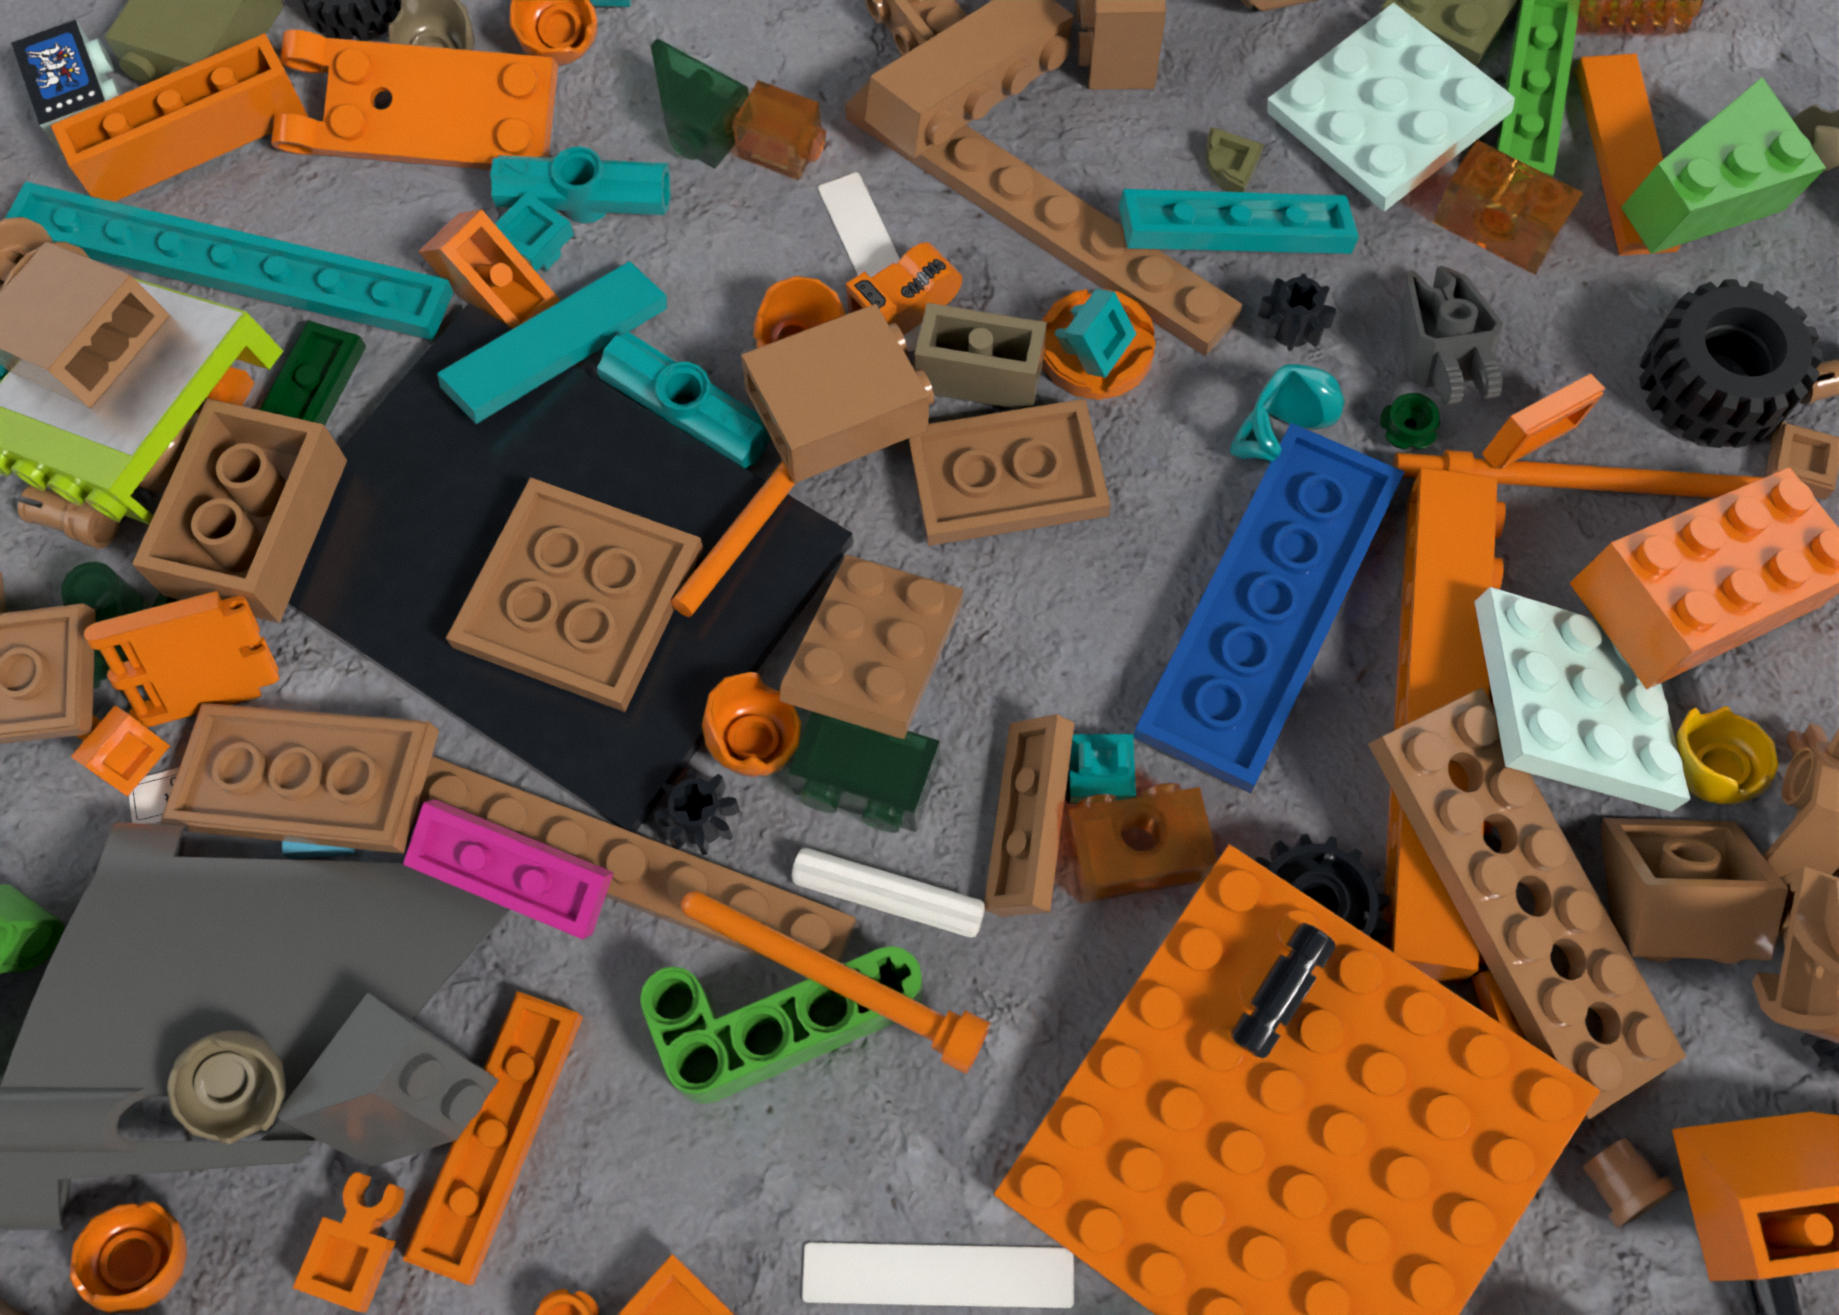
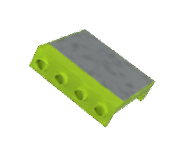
[0,278,283,525]

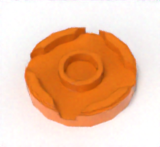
[1042,289,1156,400]

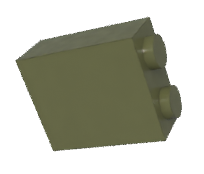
[105,0,284,83]

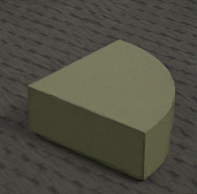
[1205,126,1264,192]

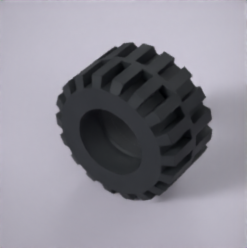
[1639,279,1822,448]

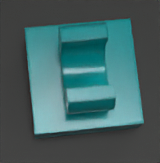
[494,192,574,273]
[1054,289,1137,378]
[1068,734,1136,804]

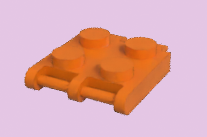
[84,591,280,728]

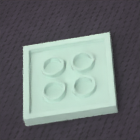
[1267,3,1515,212]
[1474,587,1690,812]

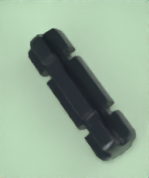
[1231,922,1335,1059]

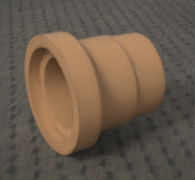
[1582,1138,1678,1229]

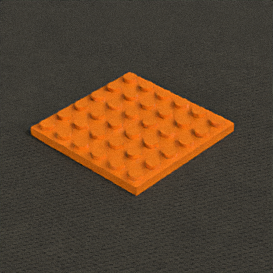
[993,844,1601,1315]

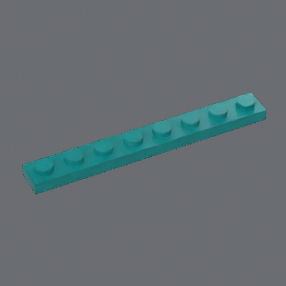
[5,181,454,340]

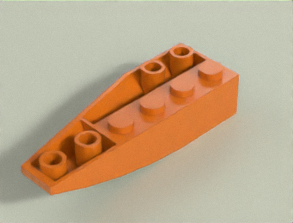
[1672,1112,1839,1281]

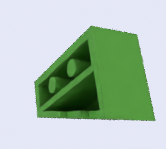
[1621,77,1826,254]

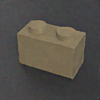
[915,303,1047,409]

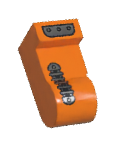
[846,242,963,336]

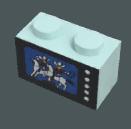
[11,19,122,160]

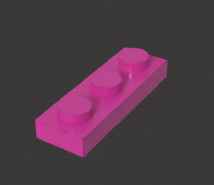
[403,799,614,939]

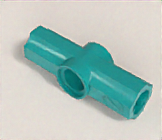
[490,146,671,224]
[597,331,770,469]

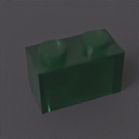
[788,711,940,833]

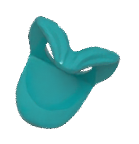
[1230,364,1345,461]

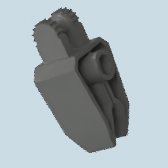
[1400,266,1503,404]

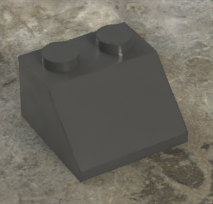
[276,992,499,1167]

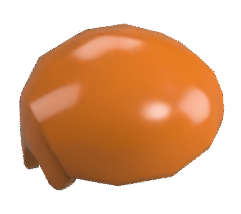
[510,0,598,66]
[753,275,846,348]
[702,672,802,777]
[69,1201,188,1313]

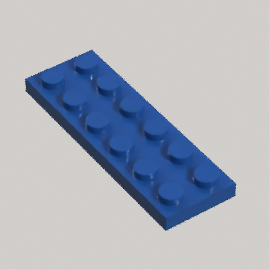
[1133,423,1404,794]

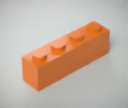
[50,33,309,202]

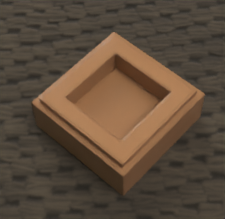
[1765,422,1839,500]

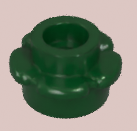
[1380,393,1441,450]

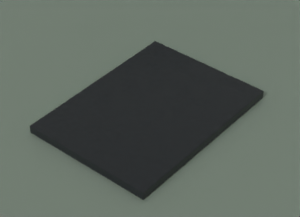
[287,302,853,833]

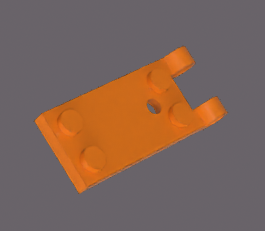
[271,30,558,170]

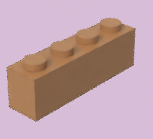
[865,0,1074,158]

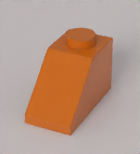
[418,209,560,329]

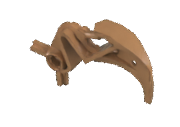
[1752,723,1839,1044]

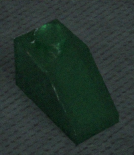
[650,38,754,169]

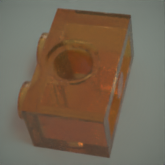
[1433,140,1583,275]
[1065,783,1218,903]

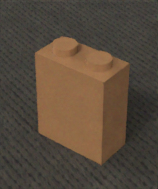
[0,242,170,409]
[741,304,934,484]

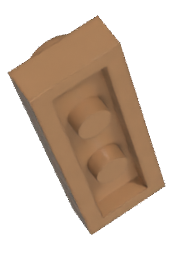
[984,714,1074,917]

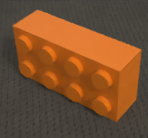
[1569,467,1839,689]

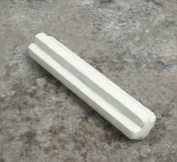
[792,848,985,938]

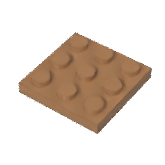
[446,477,704,712]

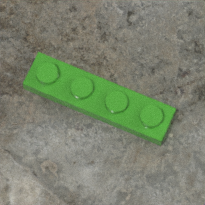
[1490,0,1581,188]

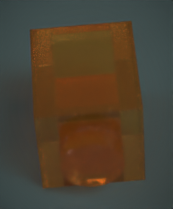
[732,80,826,180]

